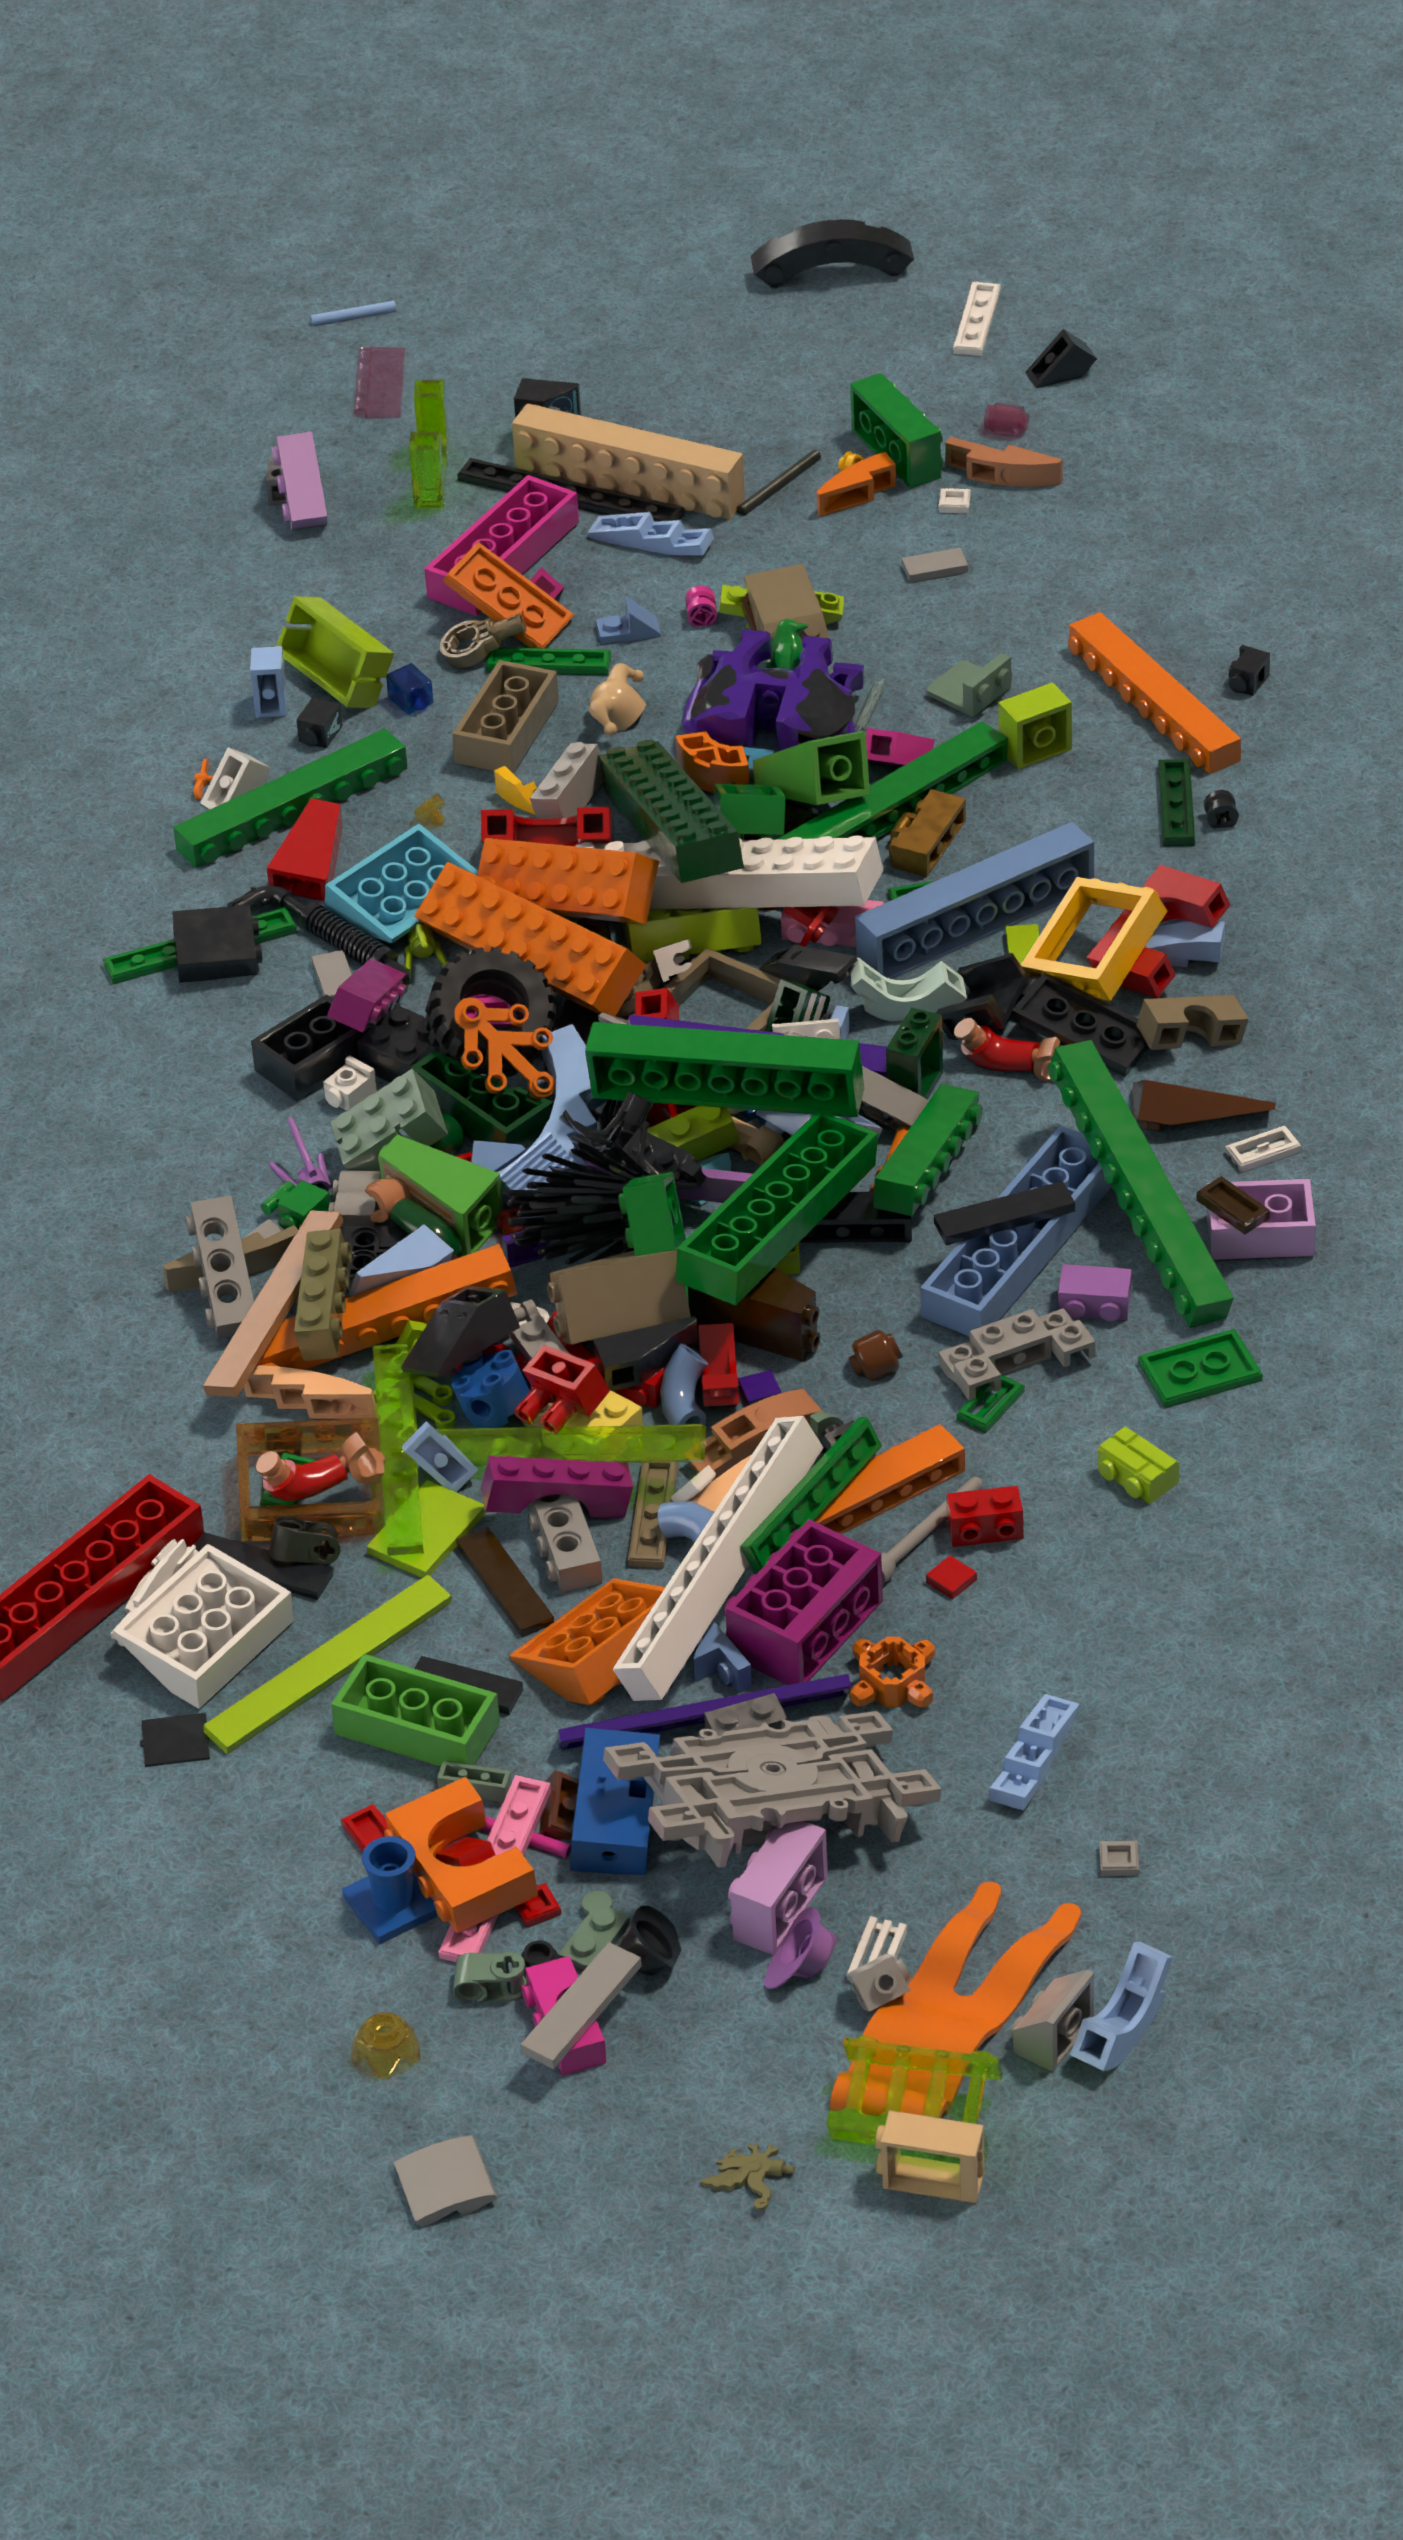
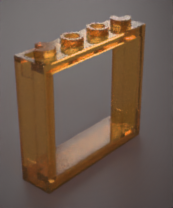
[236,1418,384,1542]

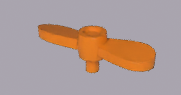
[194,759,213,800]

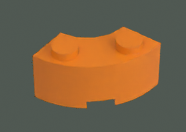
[675,731,749,793]

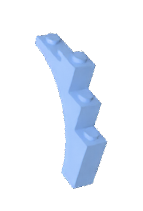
[498,1024,608,1205]

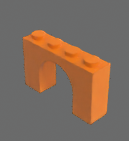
[384,1777,538,1933]

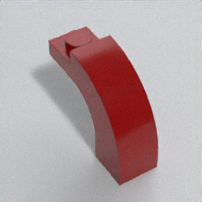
[698,1323,739,1406]

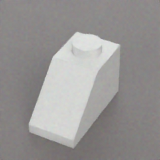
[200,747,271,809]

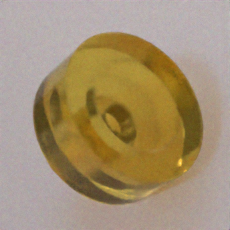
[413,794,446,827]

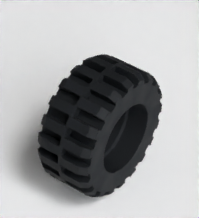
[425,947,556,1077]

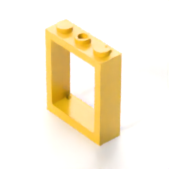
[1021,877,1167,1001]

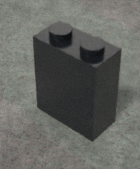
[172,905,262,983]

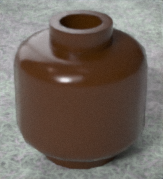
[848,1330,903,1381]

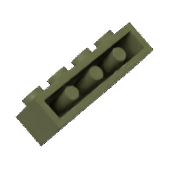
[294,1229,352,1361]

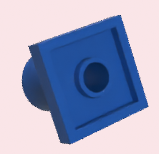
[342,1836,438,1944]

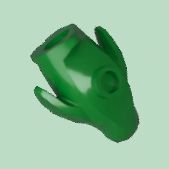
[766,619,808,670]

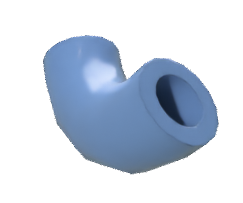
[660,1344,708,1439]
[658,1502,714,1543]

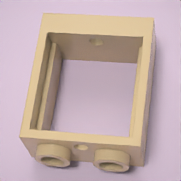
[875,2110,985,2204]

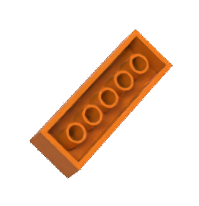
[477,838,659,925]

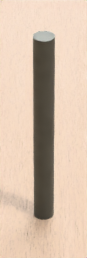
[737,449,821,515]

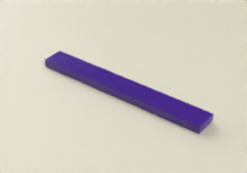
[556,1674,851,1750]

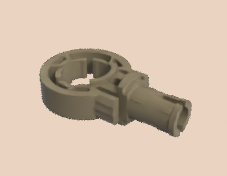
[440,613,527,668]

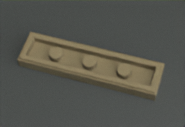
[628,1458,679,1568]

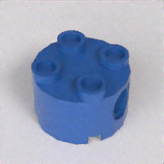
[451,1350,530,1429]

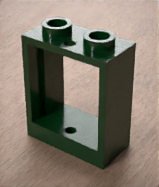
[886,1007,943,1100]

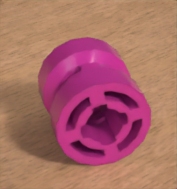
[685,586,717,626]

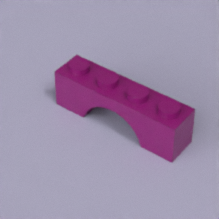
[481,1456,633,1519]

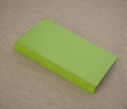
[366,1480,487,1578]

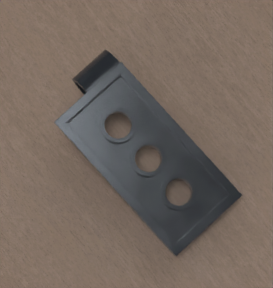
[1011,972,1149,1076]

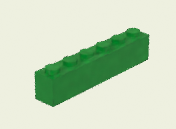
[873,1084,983,1216]

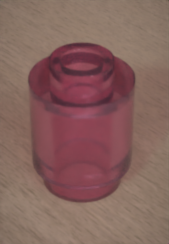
[984,403,1029,436]

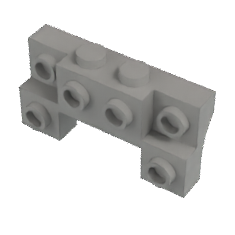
[938,1308,1095,1401]

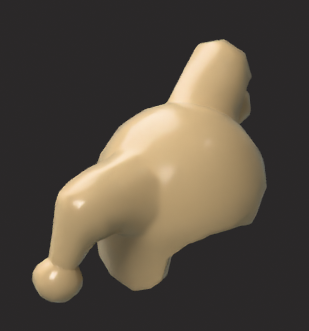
[588,663,646,736]

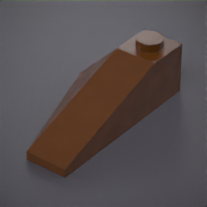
[1132,1079,1276,1131]

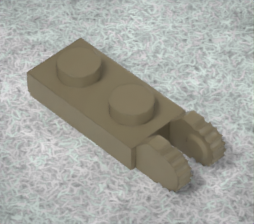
[616,959,662,1018]

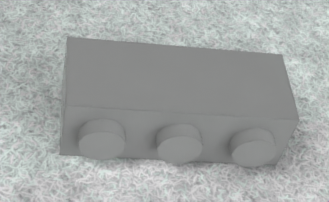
[530,742,603,819]

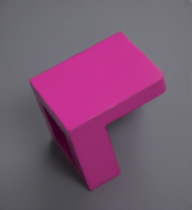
[530,567,564,599]

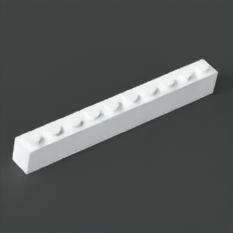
[613,1416,823,1701]

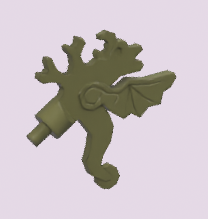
[701,2143,795,2211]

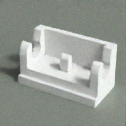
[653,939,692,982]

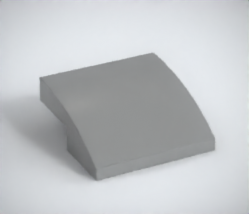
[394,2135,497,2227]

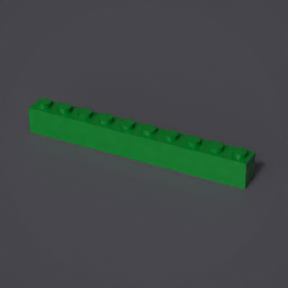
[777,721,1008,840]
[1048,1040,1234,1328]

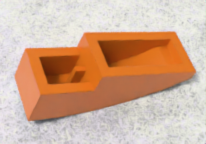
[817,452,896,517]

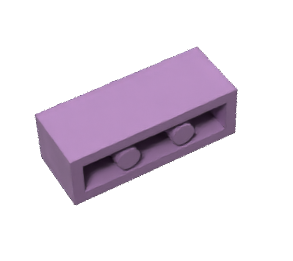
[272,431,327,529]

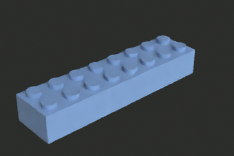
[855,822,1094,979]
[920,1125,1112,1337]

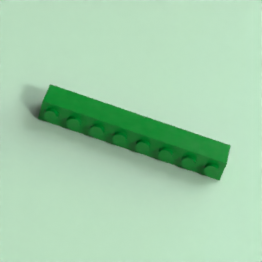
[173,728,408,868]

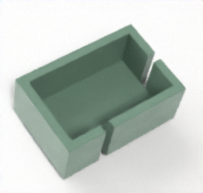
[331,1068,448,1171]

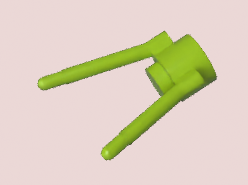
[403,924,448,988]

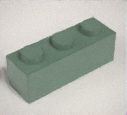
[437,1761,512,1803]

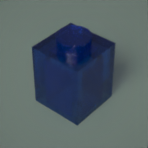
[386,663,434,715]

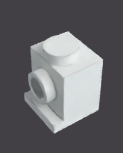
[324,1056,377,1111]

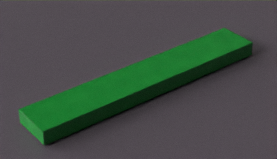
[103,908,297,984]
[740,1417,882,1574]

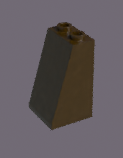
[687,1267,821,1362]

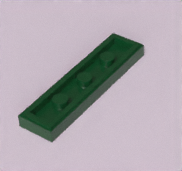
[1158,759,1195,846]

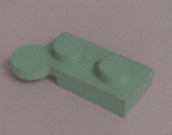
[558,1891,630,1971]

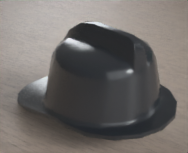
[619,1906,681,1976]

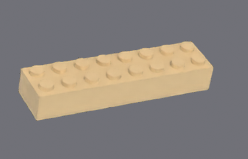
[512,403,745,520]

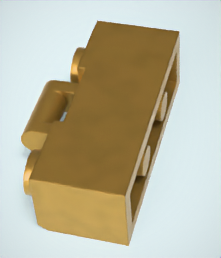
[889,789,966,877]

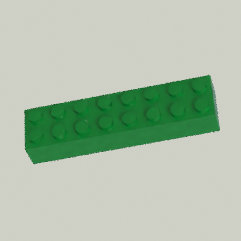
[585,1022,865,1117]
[675,1110,878,1306]

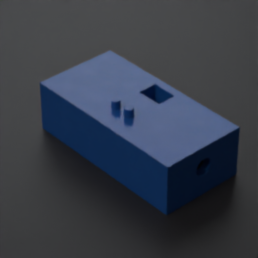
[570,1728,660,1875]

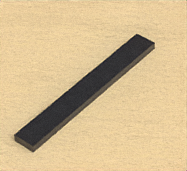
[457,458,685,522]

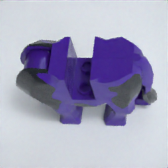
[682,630,865,751]

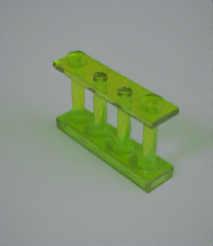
[826,2036,1003,2161]

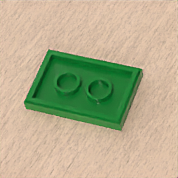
[1138,1329,1263,1408]

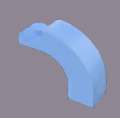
[1070,1941,1173,2071]

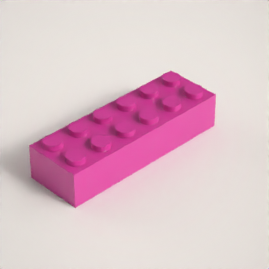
[424,475,579,616]

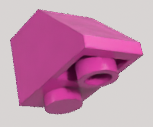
[866,728,935,767]

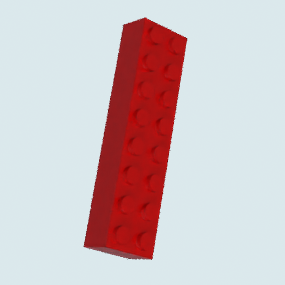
[0,1474,204,1701]

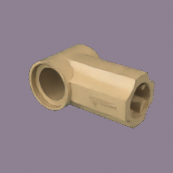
[730,1116,784,1167]

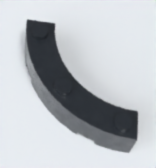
[750,219,915,288]

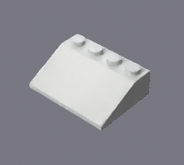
[112,1544,293,1709]

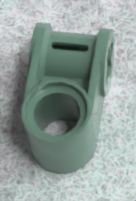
[453,1952,527,2003]

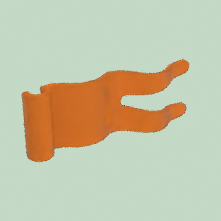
[830,1882,1081,2125]

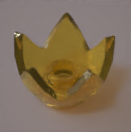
[352,2012,420,2080]

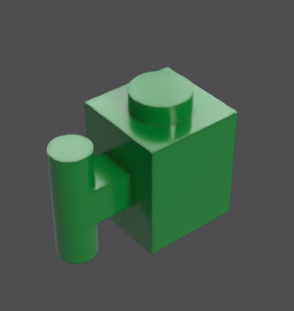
[260,1180,330,1230]

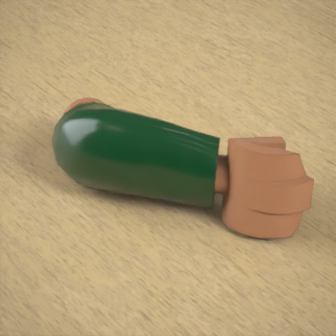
[364,1178,462,1261]

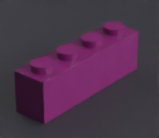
[327,959,407,1032]

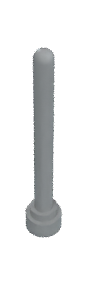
[881,1477,982,1585]

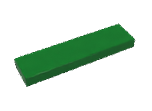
[486,647,611,675]

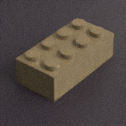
[452,660,559,773]

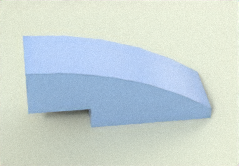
[1145,921,1225,967]

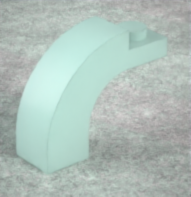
[849,957,967,1022]

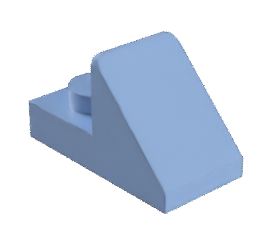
[402,1421,478,1492]

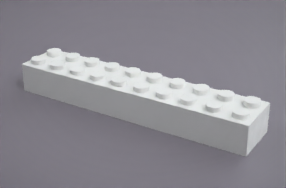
[575,836,884,910]

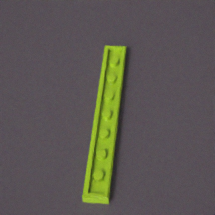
[204,1574,452,1754]

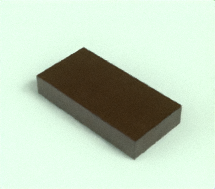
[1196,1176,1270,1235]

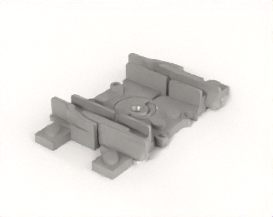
[603,1711,942,1868]

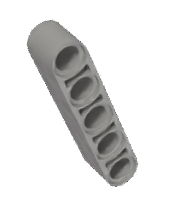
[784,1032,929,1131]

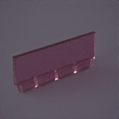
[354,347,405,419]

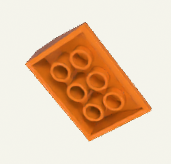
[509,1578,665,1705]

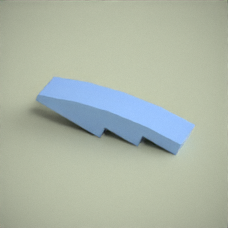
[587,512,714,556]
[988,1694,1080,1811]

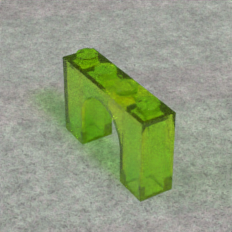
[409,379,450,508]

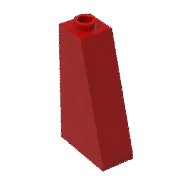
[267,798,343,902]

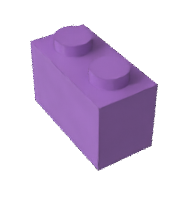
[1058,1264,1132,1321]

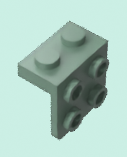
[927,653,1012,717]

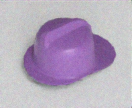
[764,1907,837,1989]

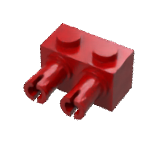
[514,1344,610,1434]

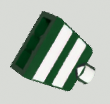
[765,979,830,1032]

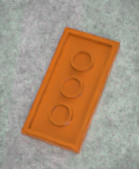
[443,542,575,648]

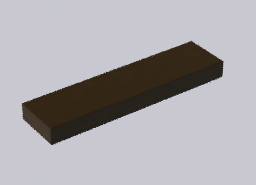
[456,1527,554,1637]

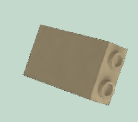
[547,1249,691,1344]

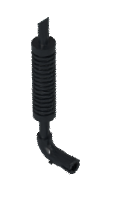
[227,885,410,985]

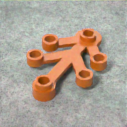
[454,998,556,1101]

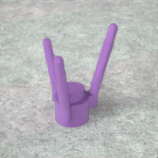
[269,1118,332,1192]

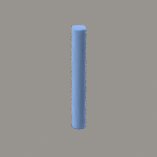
[310,301,396,326]

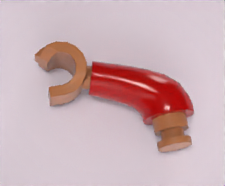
[954,1018,1060,1083]
[256,1431,386,1501]

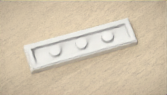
[953,282,1001,356]

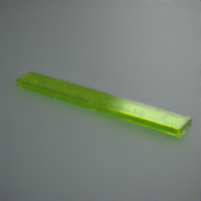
[373,1344,424,1556]
[435,1424,706,1466]

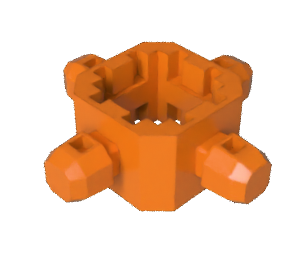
[849,1637,935,1708]

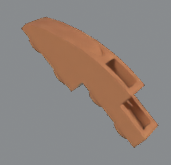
[945,436,1063,487]
[684,1389,822,1480]

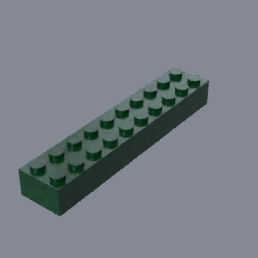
[598,740,744,883]

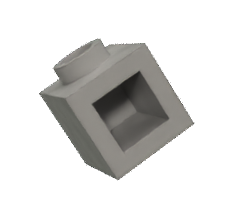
[846,1953,911,2012]

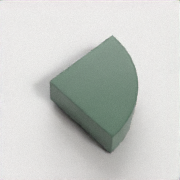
[810,1411,844,1441]

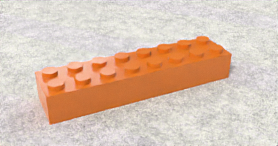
[414,861,646,1016]

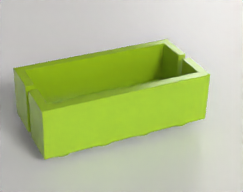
[276,596,395,708]

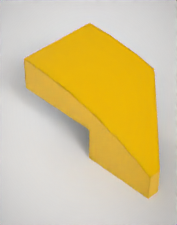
[494,766,537,815]

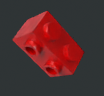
[946,1485,1024,1547]

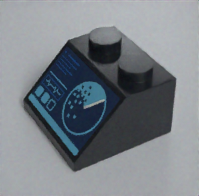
[514,378,581,418]

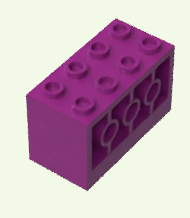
[724,1519,883,1685]

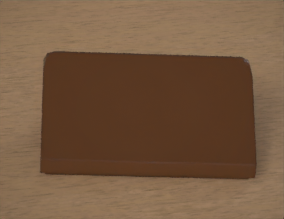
[539,1770,579,1840]

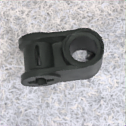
[269,1516,340,1565]

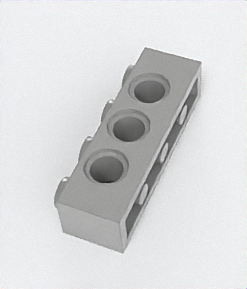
[185,1195,254,1339]
[526,1494,602,1593]

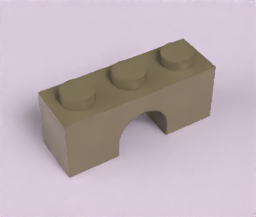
[1136,995,1249,1050]

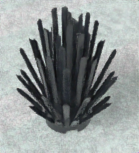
[507,1140,649,1265]

